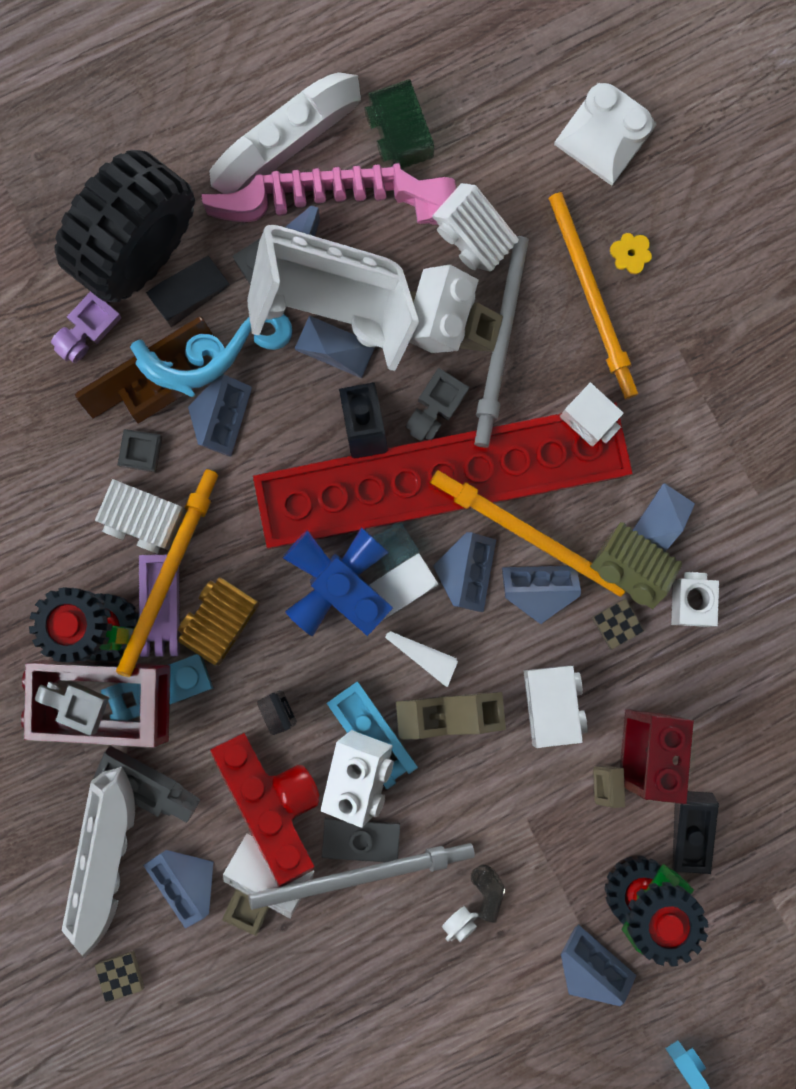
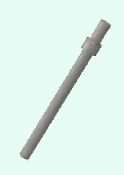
[474,236,529,448]
[248,843,475,910]

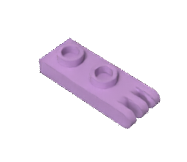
[139,555,180,657]

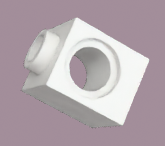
[560,382,624,447]
[671,572,719,627]

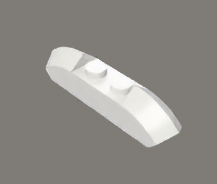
[209,72,361,194]
[62,767,135,958]

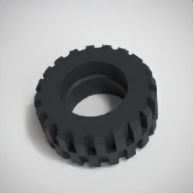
[54,150,195,302]

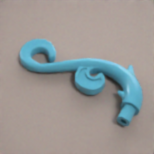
[130,314,292,397]

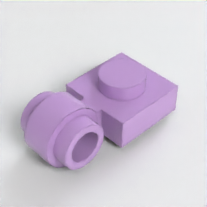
[51,292,121,363]

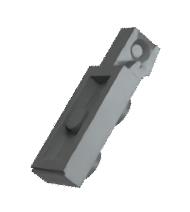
[93,745,201,823]

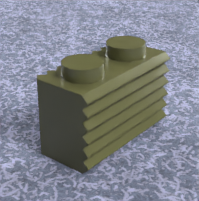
[590,522,682,610]

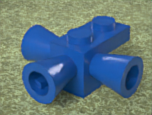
[282,527,393,637]

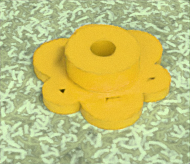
[610,233,652,274]

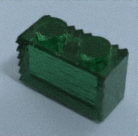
[364,79,434,169]

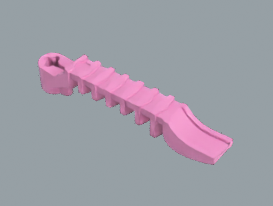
[202,163,456,225]

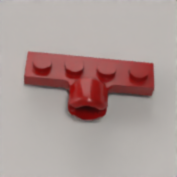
[210,733,320,887]

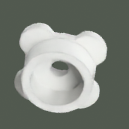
[442,906,479,943]

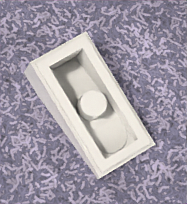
[369,553,439,622]
[385,631,458,687]

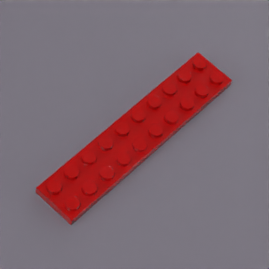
[253,402,633,550]

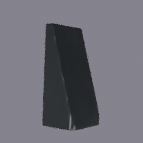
[146,256,230,328]
[339,382,388,459]
[257,690,297,735]
[672,791,719,874]

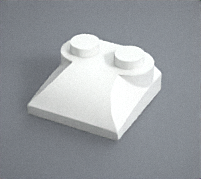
[554,83,657,186]

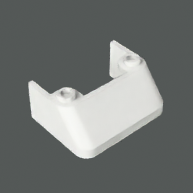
[247,225,419,371]

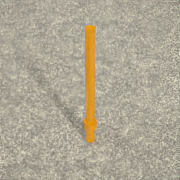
[549,192,638,400]
[116,469,219,677]
[430,470,625,597]

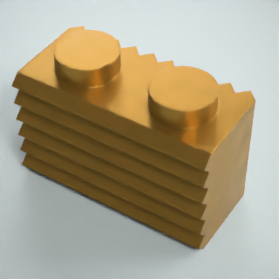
[178,577,260,666]

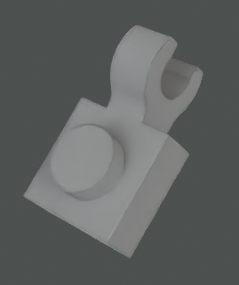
[35,682,109,736]

